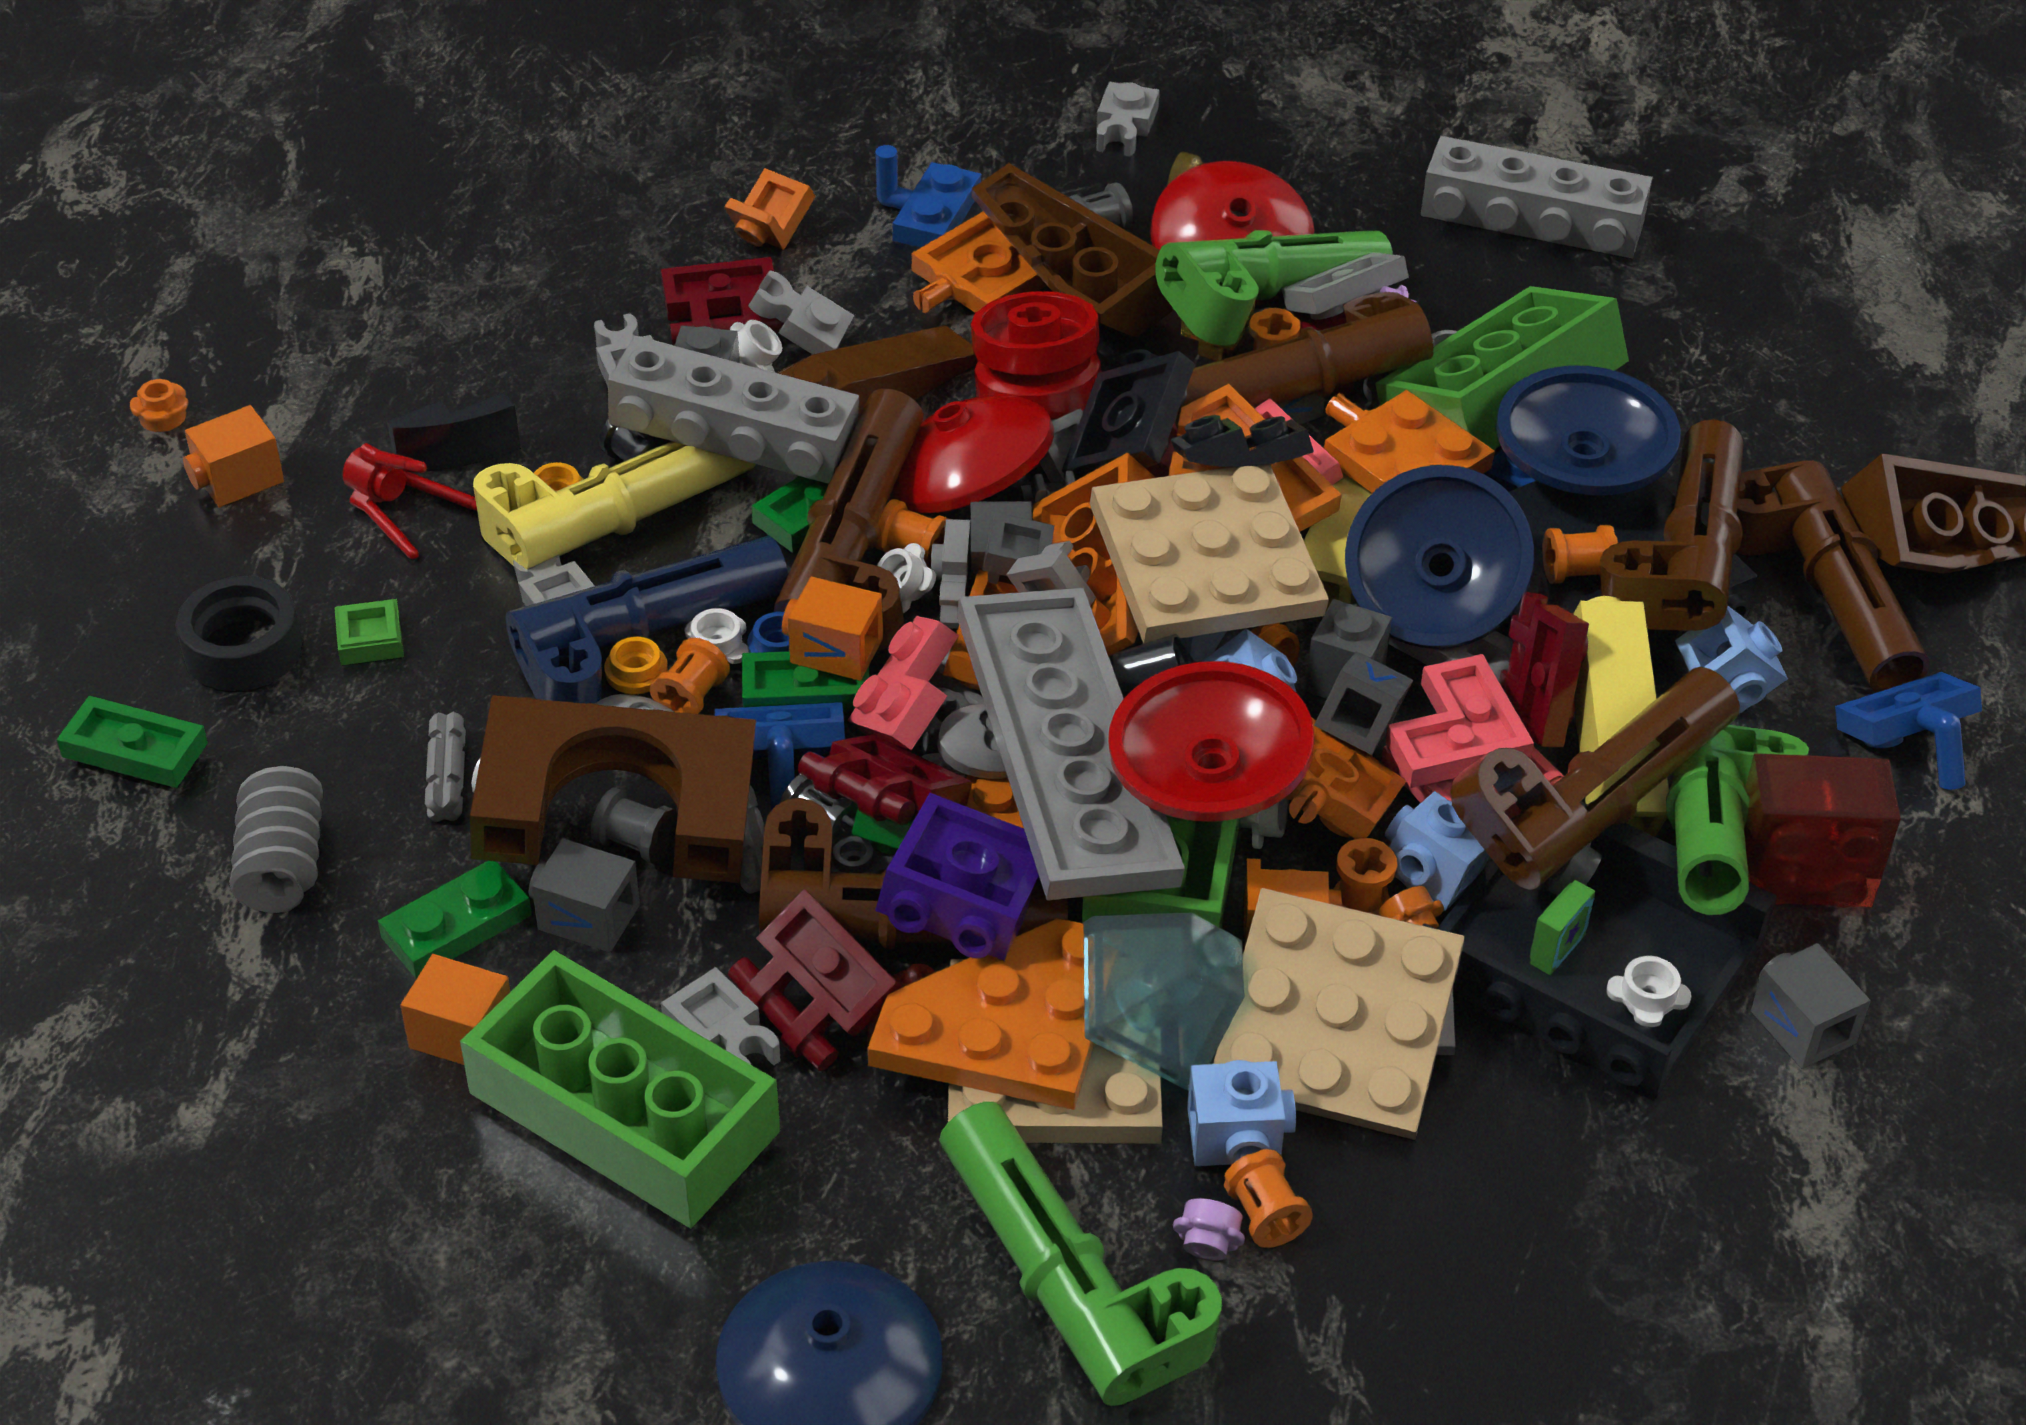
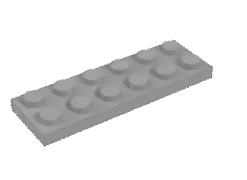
[957,588,1185,900]

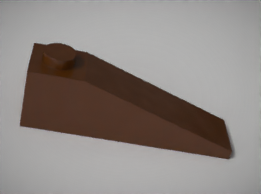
[776,325,978,419]
[1841,453,2026,574]

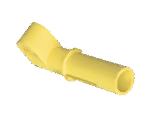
[473,441,756,569]

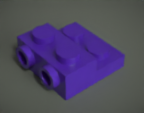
[875,793,1040,961]

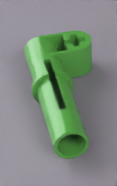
[1156,230,1393,346]
[1666,725,1809,915]
[939,1101,1222,1406]

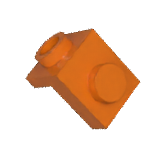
[724,168,816,250]

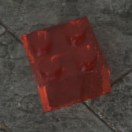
[1744,753,1901,908]

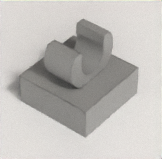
[1006,541,1096,605]

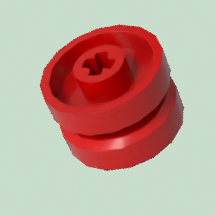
[971,291,1101,420]

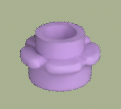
[1173,1199,1245,1260]

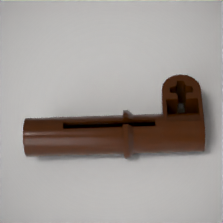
[1174,292,1434,429]
[774,388,924,651]
[1600,419,1744,631]
[1736,460,1930,692]
[1450,667,1740,890]
[759,798,1068,951]

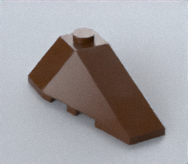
[972,163,1173,338]

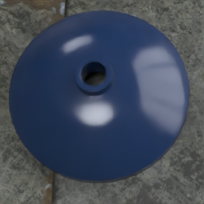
[1496,365,1681,497]
[1345,465,1534,649]
[716,1261,942,1425]

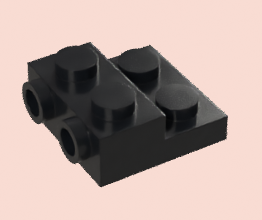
[1061,351,1195,480]

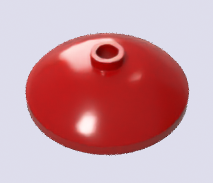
[1151,161,1315,306]
[890,396,1055,513]
[1108,661,1314,822]

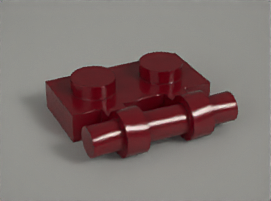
[661,257,784,346]
[1499,592,1589,747]
[798,734,972,825]
[728,889,903,1071]

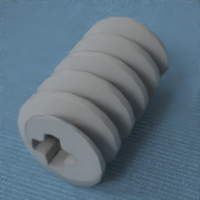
[229,766,323,913]

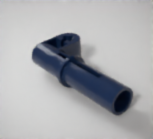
[506,536,788,704]

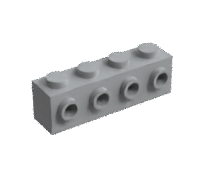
[1421,136,1653,259]
[608,335,859,484]

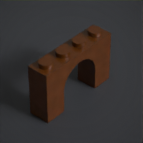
[470,695,756,883]

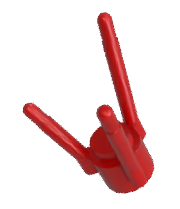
[343,443,477,560]

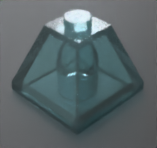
[1083,913,1245,1091]

